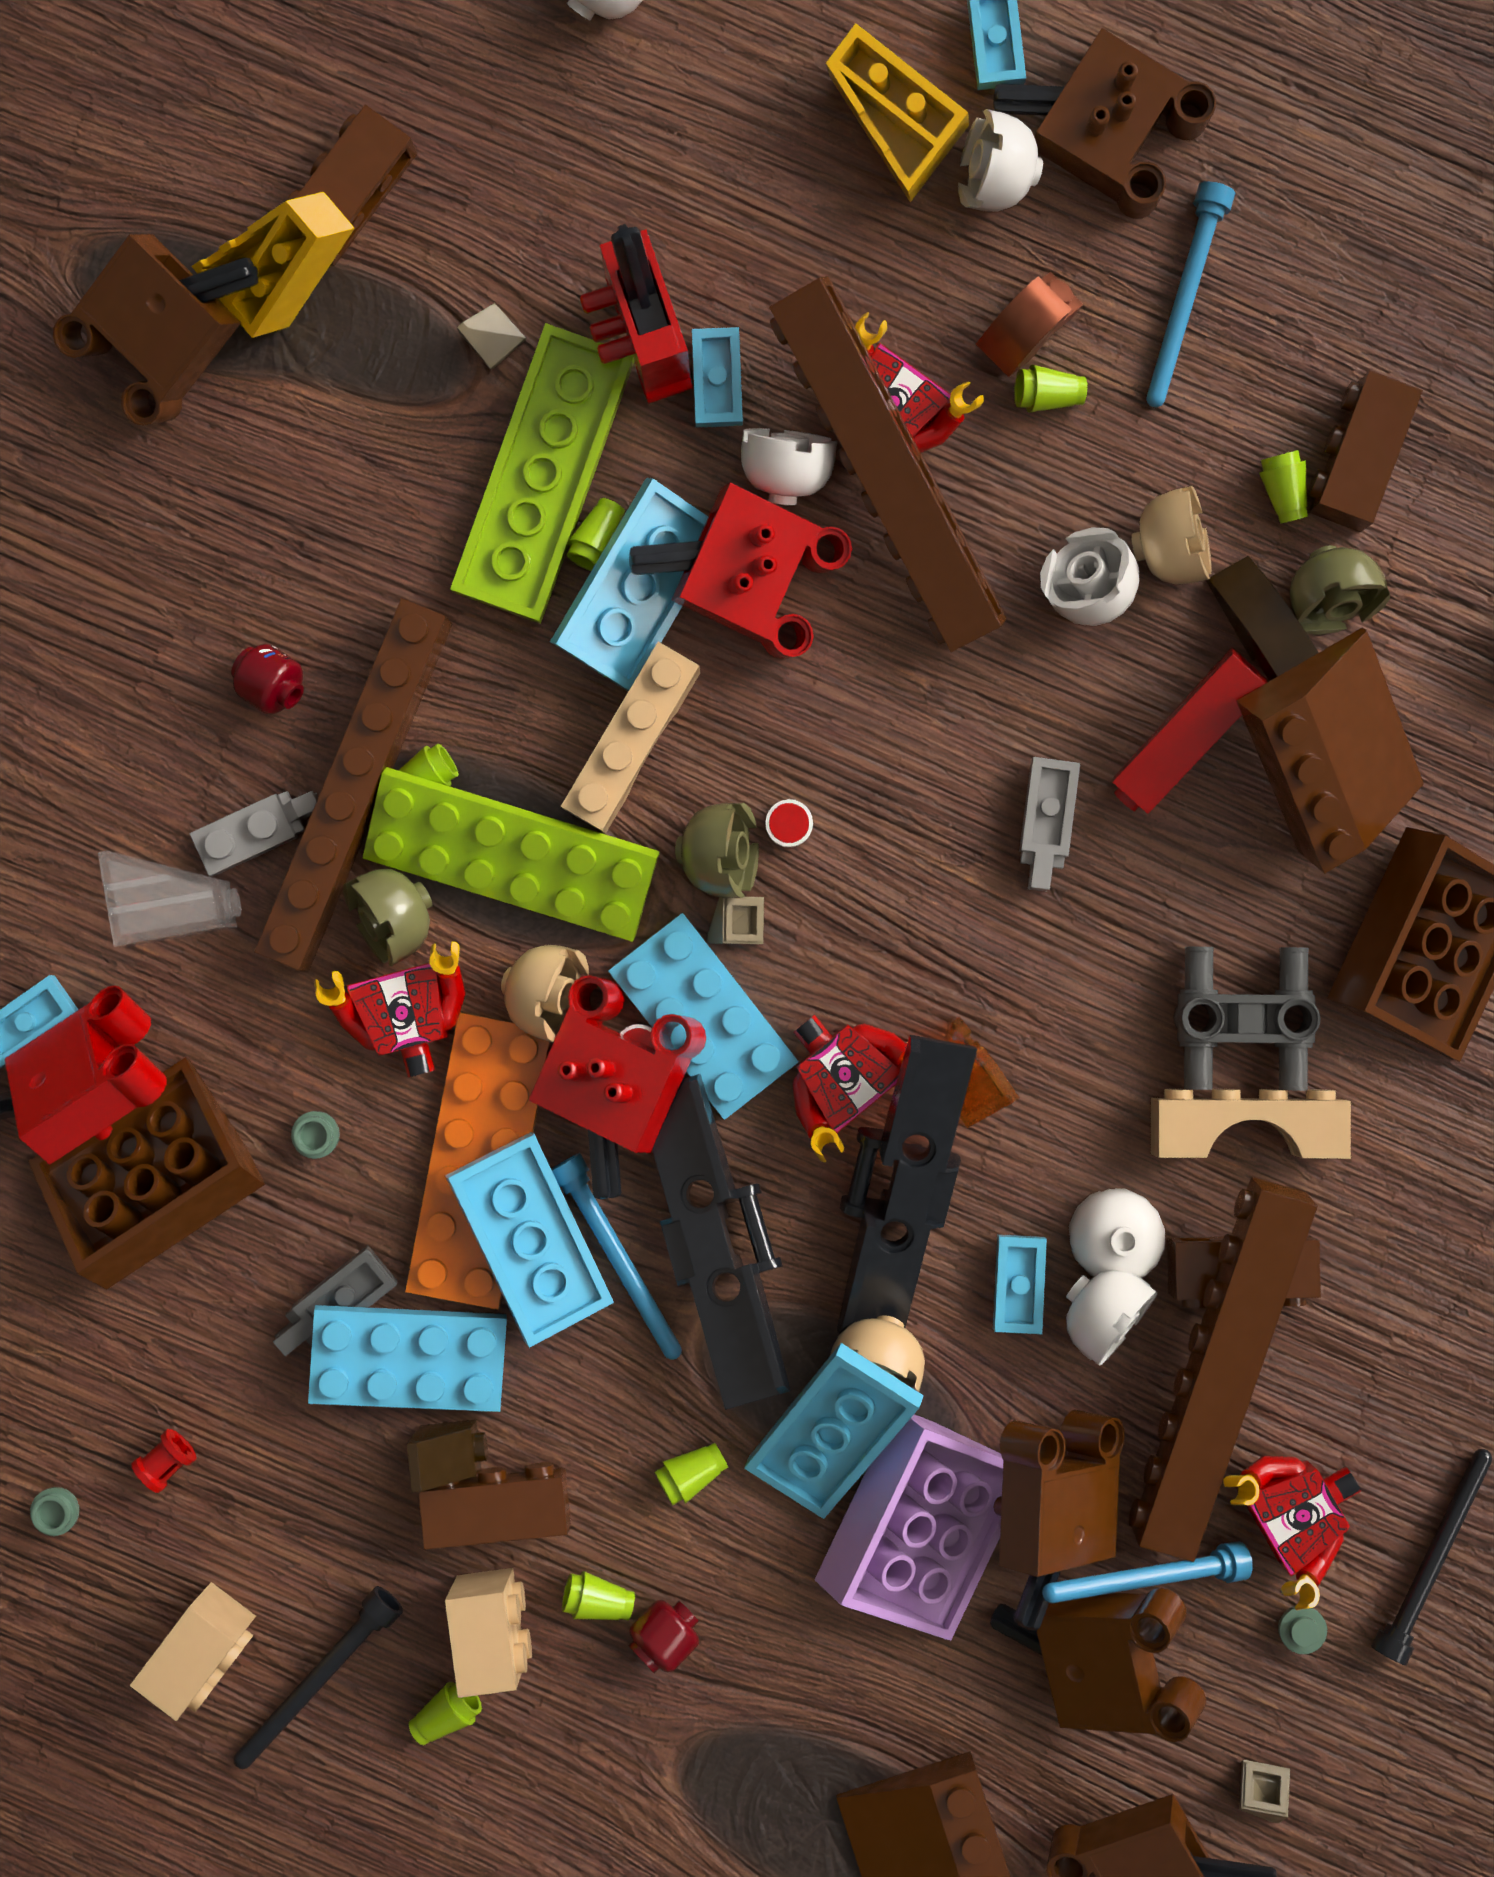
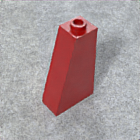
[1113,647,1268,814]

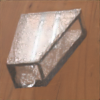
[98,851,241,947]

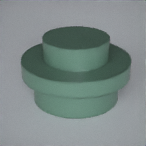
[291,1111,340,1159]
[30,1487,79,1536]
[1278,1606,1327,1654]

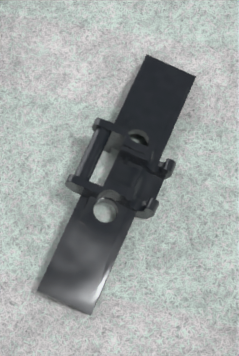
[837,1035,977,1334]
[652,1074,791,1410]

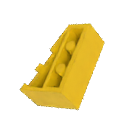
[826,23,969,202]
[191,192,355,338]

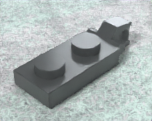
[273,1245,398,1356]

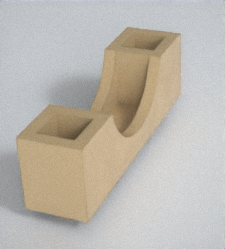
[561,641,700,834]
[1151,1089,1351,1159]

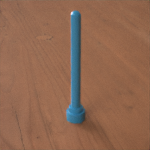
[1146,181,1235,408]
[551,1153,682,1360]
[1042,1541,1253,1603]

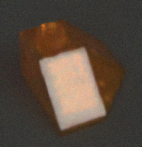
[944,1016,1020,1128]

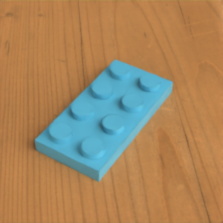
[550,478,708,691]
[608,913,799,1120]
[445,1132,614,1348]
[308,1305,507,1412]
[744,1343,924,1519]

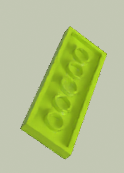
[450,323,635,624]
[362,767,660,942]

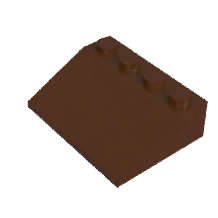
[1236,627,1424,874]
[1327,827,1494,1062]
[28,1057,265,1290]
[836,1751,1011,1877]

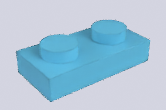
[967,0,1026,90]
[692,327,743,427]
[0,975,79,1069]
[993,1235,1047,1334]

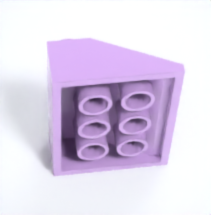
[814,1414,1003,1641]

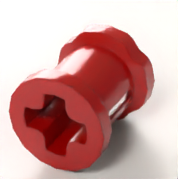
[131,1429,197,1493]

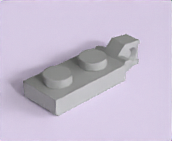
[1019,757,1080,892]
[190,791,318,877]

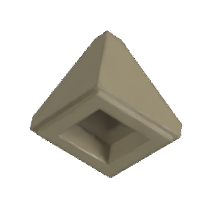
[457,303,526,371]
[707,897,764,944]
[1239,1760,1290,1823]

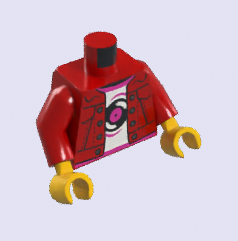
[855,312,984,453]
[314,942,466,1078]
[792,1014,907,1162]
[1223,1456,1361,1610]

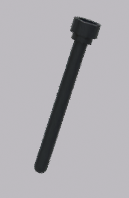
[1371,1449,1492,1666]
[234,1586,403,1769]

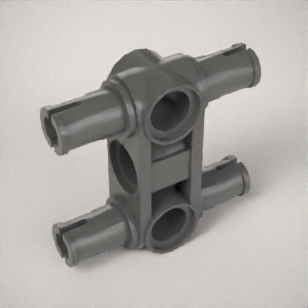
[1173,946,1321,1091]

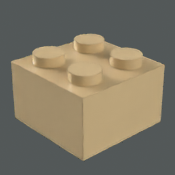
[445,1568,532,1698]
[130,1582,256,1721]

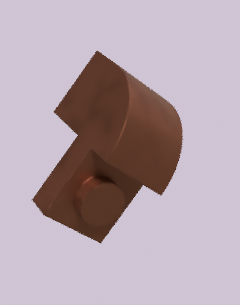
[976,272,1084,377]

